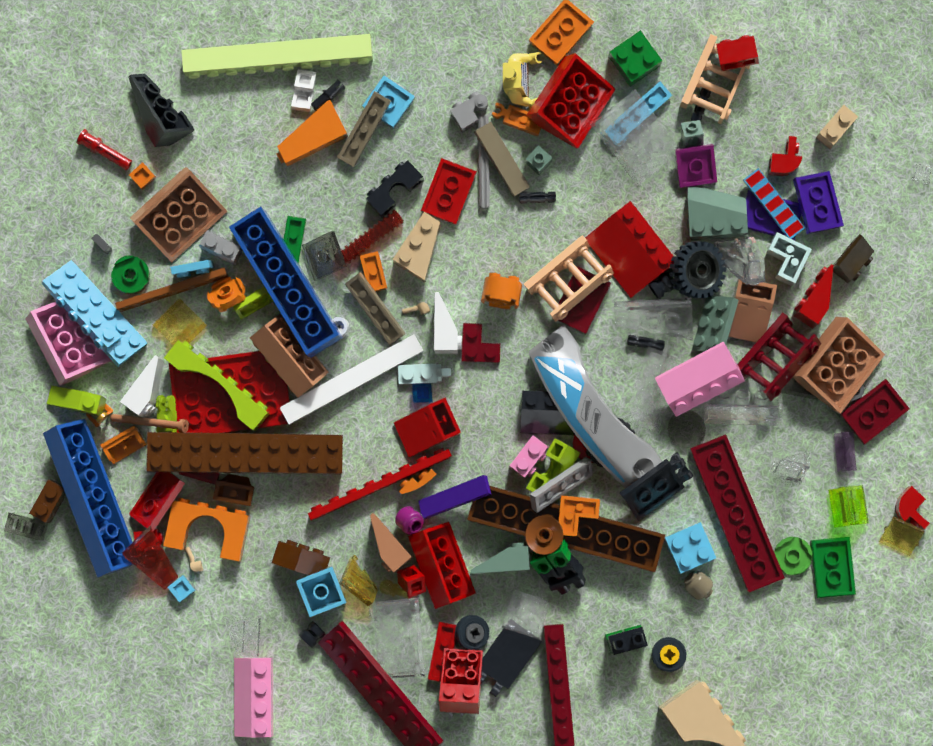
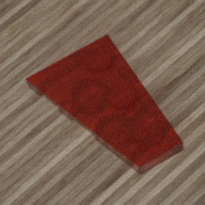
[122,526,178,590]

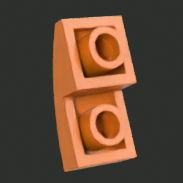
[399,468,437,494]

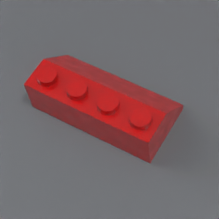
[408,521,476,609]

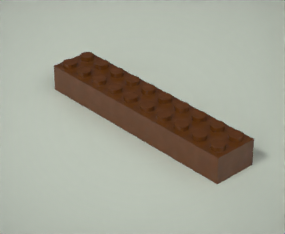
[147,432,343,475]
[467,485,665,572]

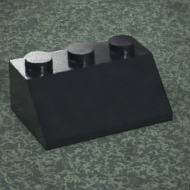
[520,390,575,436]

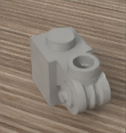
[450,91,488,133]

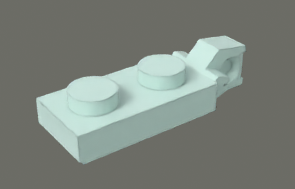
[398,363,451,385]

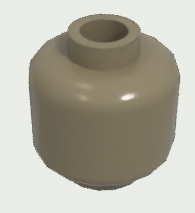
[684,571,713,600]

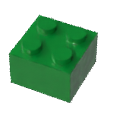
[608,30,662,87]

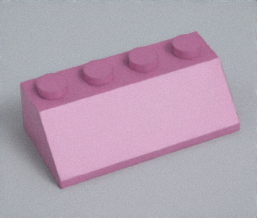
[655,342,745,417]
[234,657,273,738]

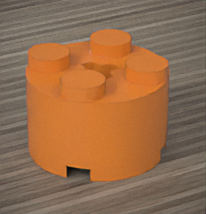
[481,273,522,309]

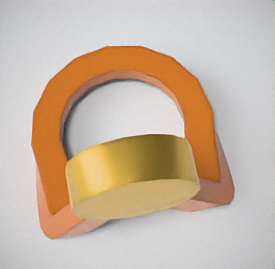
[86,404,113,427]

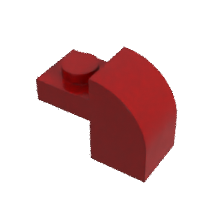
[768,136,803,176]
[895,486,930,530]

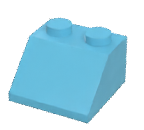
[296,567,346,617]

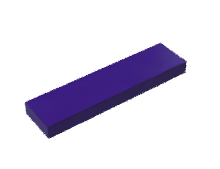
[418,475,491,520]

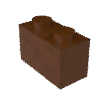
[29,479,66,523]

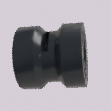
[648,274,675,300]
[299,621,326,648]

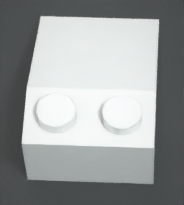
[434,292,462,354]
[120,355,164,418]

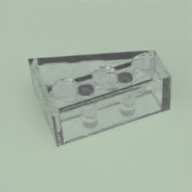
[716,236,765,285]

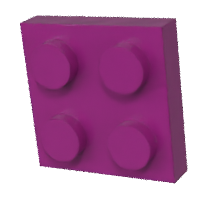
[675,144,718,188]

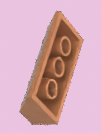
[250,313,329,398]

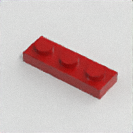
[428,621,456,682]

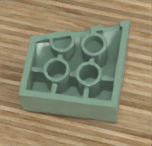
[688,186,748,240]

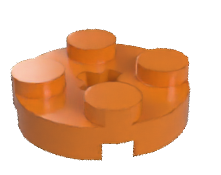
[207,277,246,312]

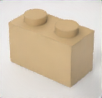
[816,105,858,149]

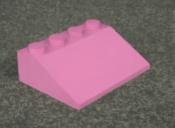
[25,302,112,386]

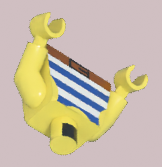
[503,52,542,109]

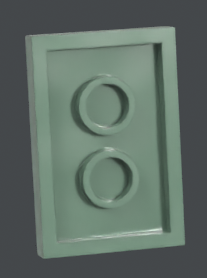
[692,295,739,352]

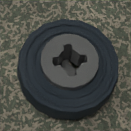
[455,615,489,650]

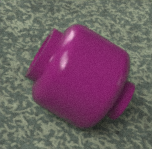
[395,506,424,535]

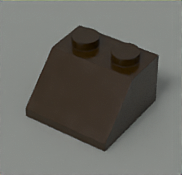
[833,234,874,283]

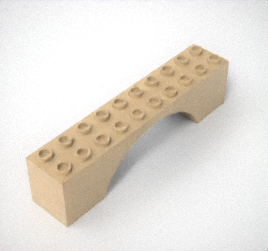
[659,680,746,746]

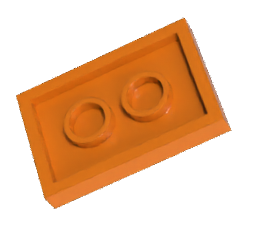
[528,0,594,65]

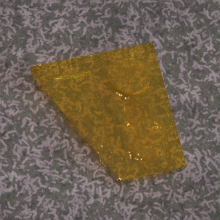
[339,555,378,606]

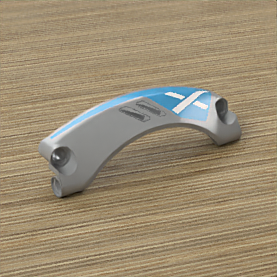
[529,325,662,488]

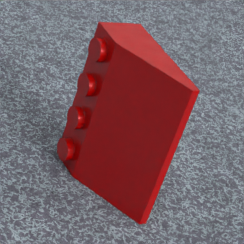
[526,53,616,149]
[585,201,674,298]

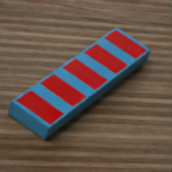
[743,168,805,239]

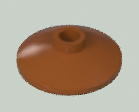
[525,515,563,555]

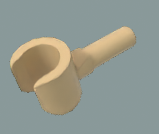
[402,302,430,315]
[185,547,203,572]

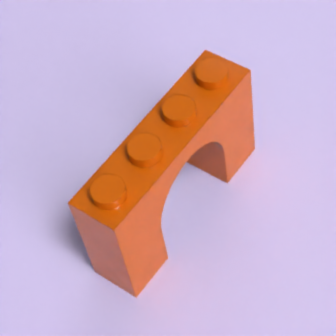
[163,498,251,562]

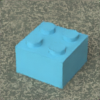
[664,522,716,574]

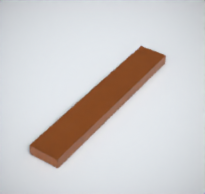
[115,268,228,312]

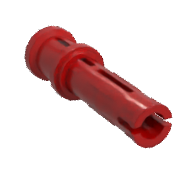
[76,129,133,171]

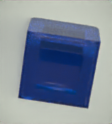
[412,383,433,404]

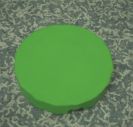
[774,537,812,575]

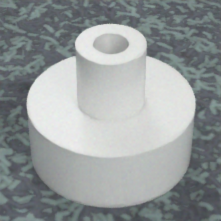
[332,317,349,336]

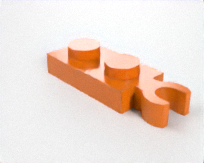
[491,103,541,137]

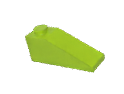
[46,386,107,416]

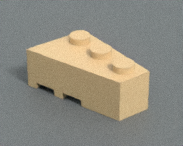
[393,212,441,283]

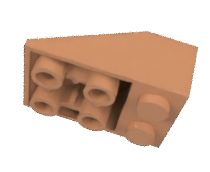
[729,277,777,343]

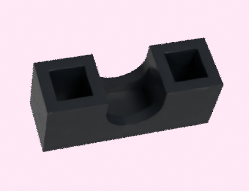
[366,160,424,218]

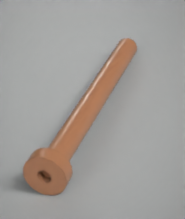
[110,414,189,433]

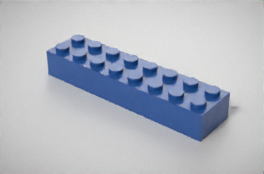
[229,206,343,358]
[43,419,140,578]

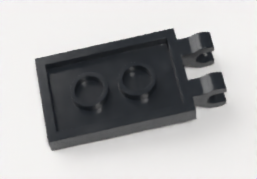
[620,452,694,521]
[481,619,542,697]

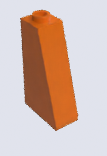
[276,100,348,167]

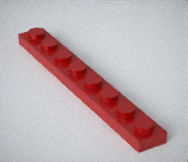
[308,448,452,521]

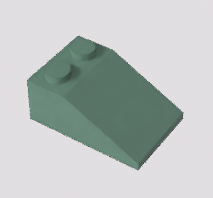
[471,543,530,574]

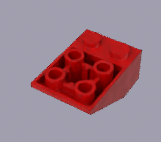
[794,264,834,329]
[393,397,461,457]
[439,648,483,714]

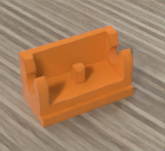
[100,425,147,464]

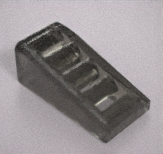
[4,512,48,541]

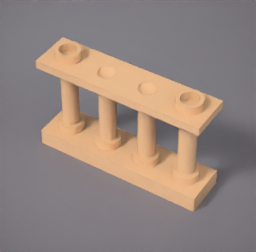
[679,34,751,124]
[524,235,614,322]

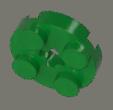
[111,255,150,294]

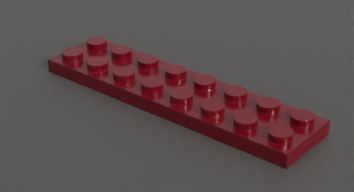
[690,434,785,593]
[318,620,443,746]

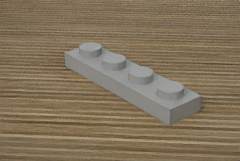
[530,457,593,512]

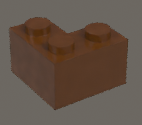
[271,539,330,575]

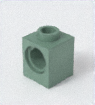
[681,120,704,148]
[525,145,553,175]

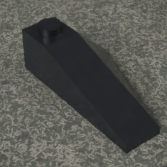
[128,74,195,147]

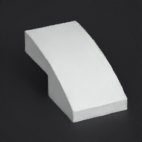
[291,69,316,112]

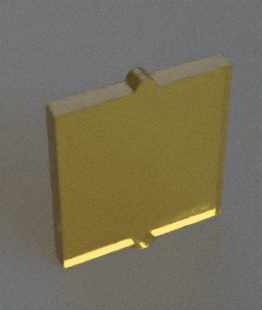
[879,516,924,556]

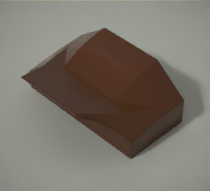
[213,474,255,506]

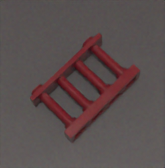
[737,312,821,401]

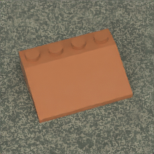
[130,167,228,262]
[793,317,885,414]

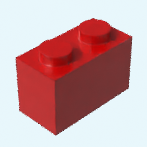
[716,35,759,72]

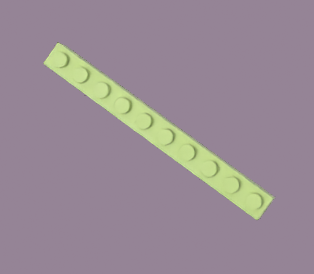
[181,34,373,79]

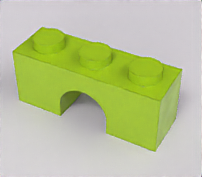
[526,438,580,492]

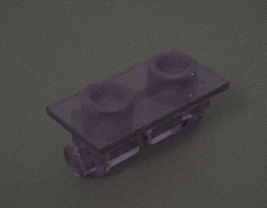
[834,432,857,472]

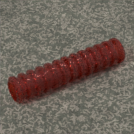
[335,210,404,267]

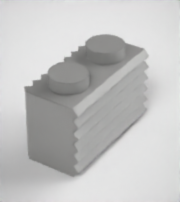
[199,230,243,266]

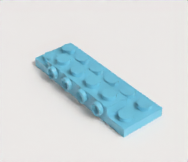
[42,260,147,367]

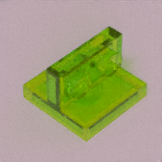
[828,485,869,528]

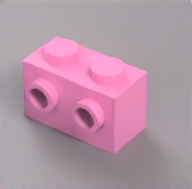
[509,435,548,479]

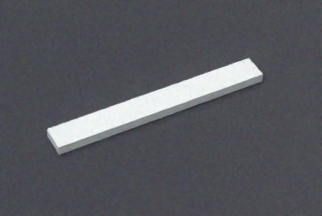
[280,334,423,425]

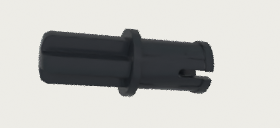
[311,79,345,111]

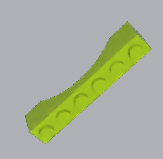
[164,340,269,431]

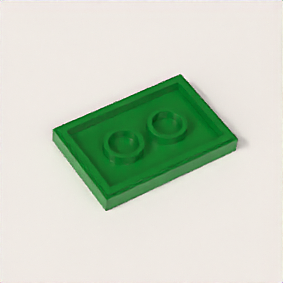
[810,537,856,598]

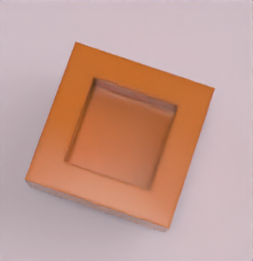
[129,162,156,190]

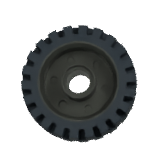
[669,241,726,298]

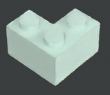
[766,232,812,286]

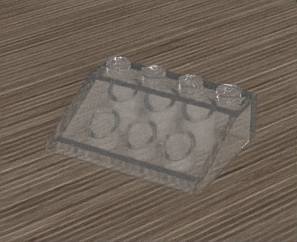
[590,89,679,185]

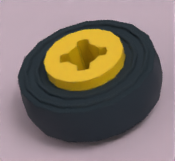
[651,637,687,672]

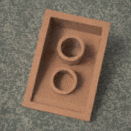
[370,513,413,573]

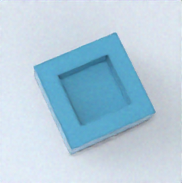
[168,575,196,602]

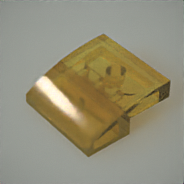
[152,298,207,346]

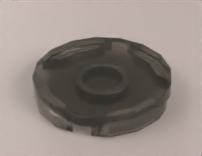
[667,410,706,448]

